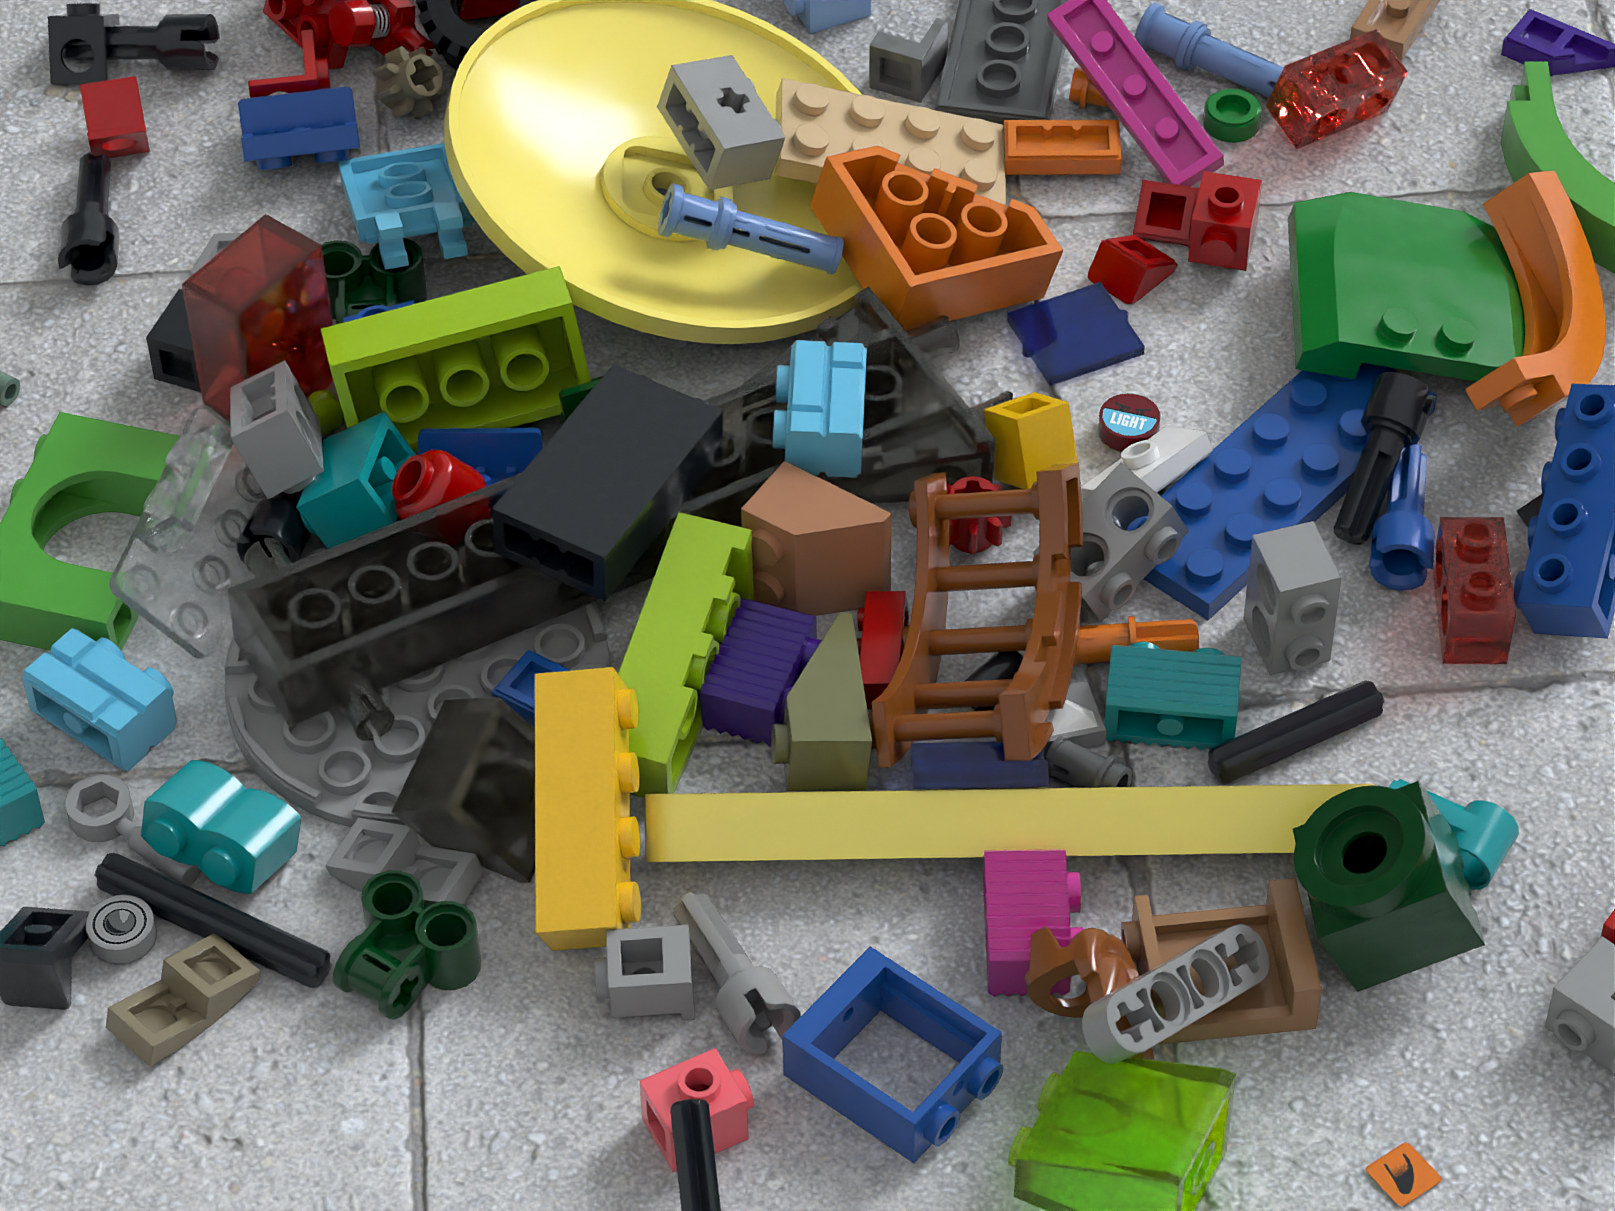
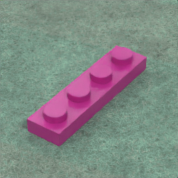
[1047,0,1224,187]

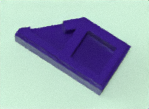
[1501,9,1615,76]

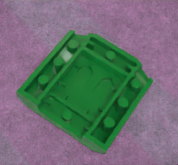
[1288,192,1525,384]

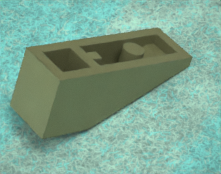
[771,613,872,791]

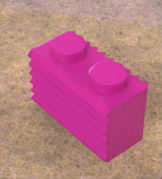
[983,849,1083,997]

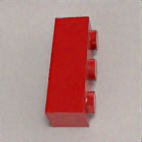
[856,591,909,709]

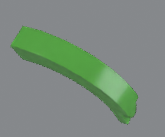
[1501,61,1615,273]

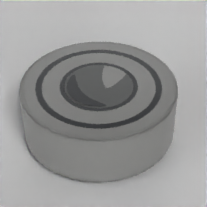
[86,895,157,964]

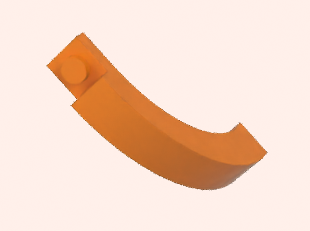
[1465,170,1606,427]

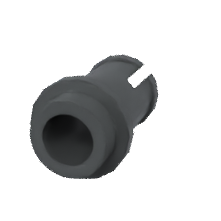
[1043,736,1132,788]

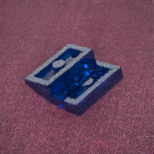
[909,741,1049,791]

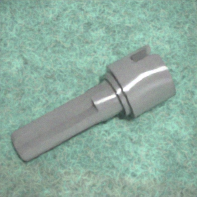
[673,892,801,1055]

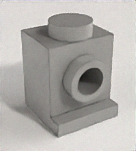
[594,924,695,1020]

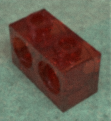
[1266,29,1408,149]
[1432,517,1516,664]

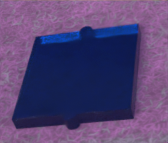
[1007,282,1145,386]

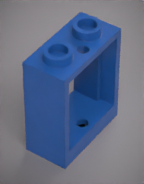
[782,946,1004,1163]

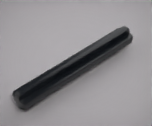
[94,853,332,988]

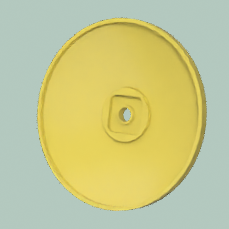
[444,0,867,344]

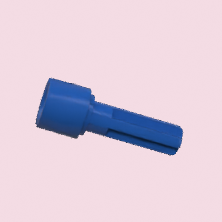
[1369,443,1435,591]

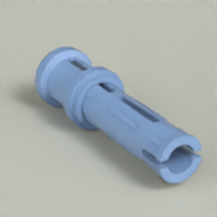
[1134,2,1304,108]
[658,183,844,275]

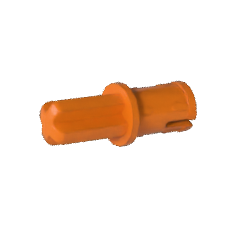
[1074,616,1199,666]

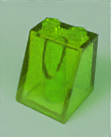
[1008,1051,1236,1211]

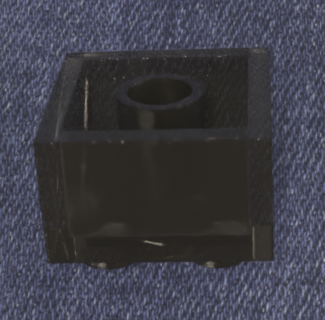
[391,697,535,883]

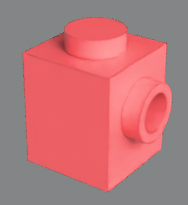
[639,1048,754,1172]

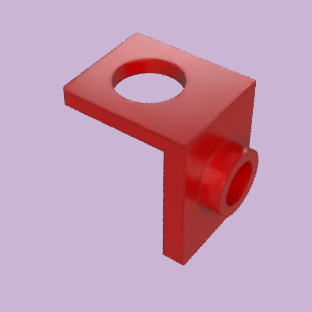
[248,29,331,98]
[80,76,150,159]

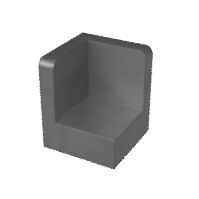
[869,18,948,103]

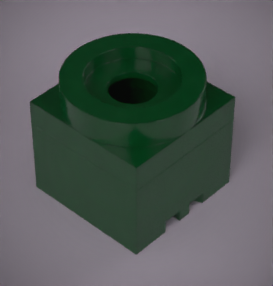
[1292,781,1485,992]

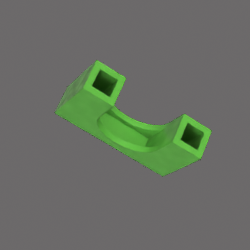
[0,412,206,652]

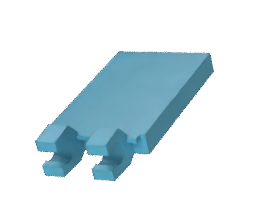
[337,143,476,270]

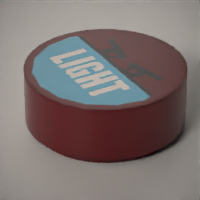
[1098,393,1160,452]

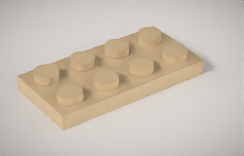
[775,78,1006,205]

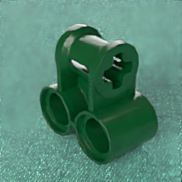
[309,238,427,324]
[333,870,481,1020]

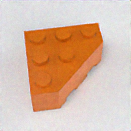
[810,145,1063,335]

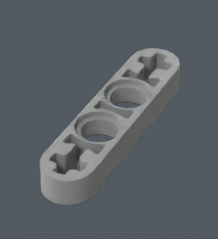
[1082,924,1270,1064]

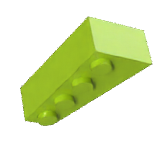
[617,512,754,798]

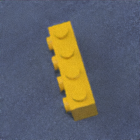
[535,667,641,951]

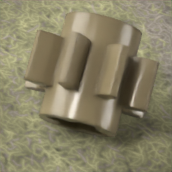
[372,46,446,119]

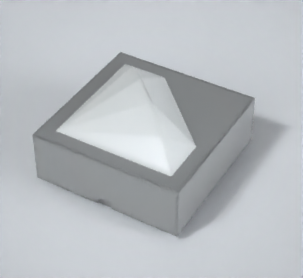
[1041,681,1106,757]

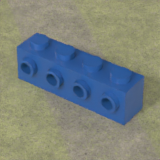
[1514,384,1615,639]

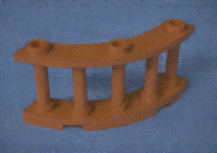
[868,463,1083,768]

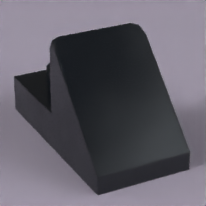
[0,906,90,1010]

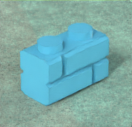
[773,340,867,478]
[22,628,177,772]

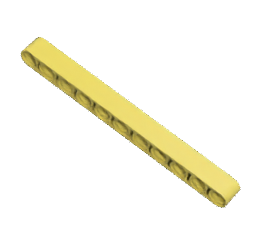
[644,784,1375,862]

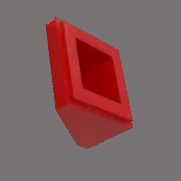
[1133,180,1199,246]
[1088,235,1178,304]

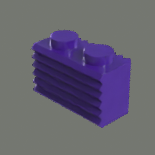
[700,598,822,747]

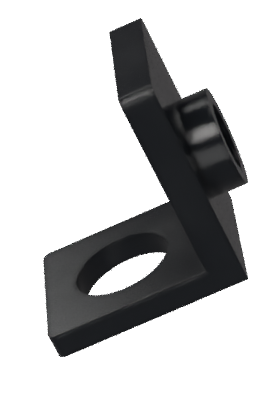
[48,3,120,84]

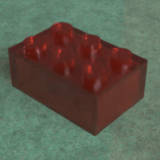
[182,214,333,428]

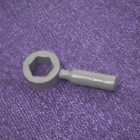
[64,774,200,886]

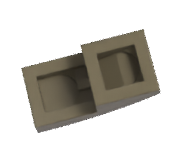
[105,933,261,1067]

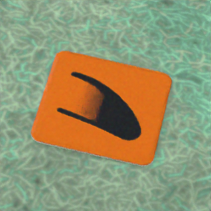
[1366,1142,1442,1207]

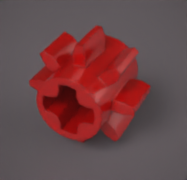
[946,476,1012,554]

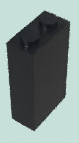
[492,364,723,601]

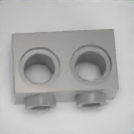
[230,361,324,499]
[1033,463,1189,622]
[1243,521,1342,675]

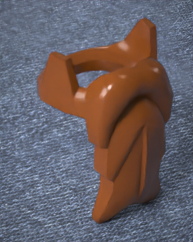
[1024,927,1154,1070]

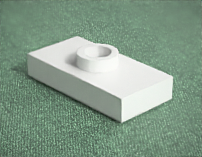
[1081,426,1213,500]

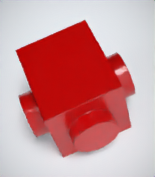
[1188,171,1262,271]

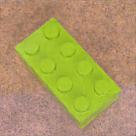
[321,266,591,453]

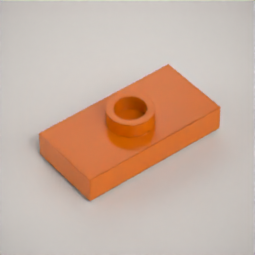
[1004,120,1122,175]

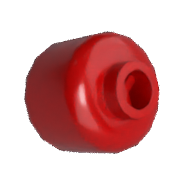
[392,449,487,543]

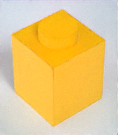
[983,392,1078,489]

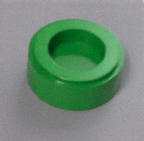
[1203,89,1262,143]

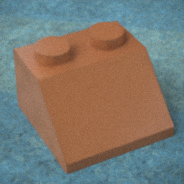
[741,461,892,616]

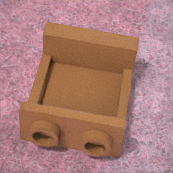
[1121,878,1322,1045]

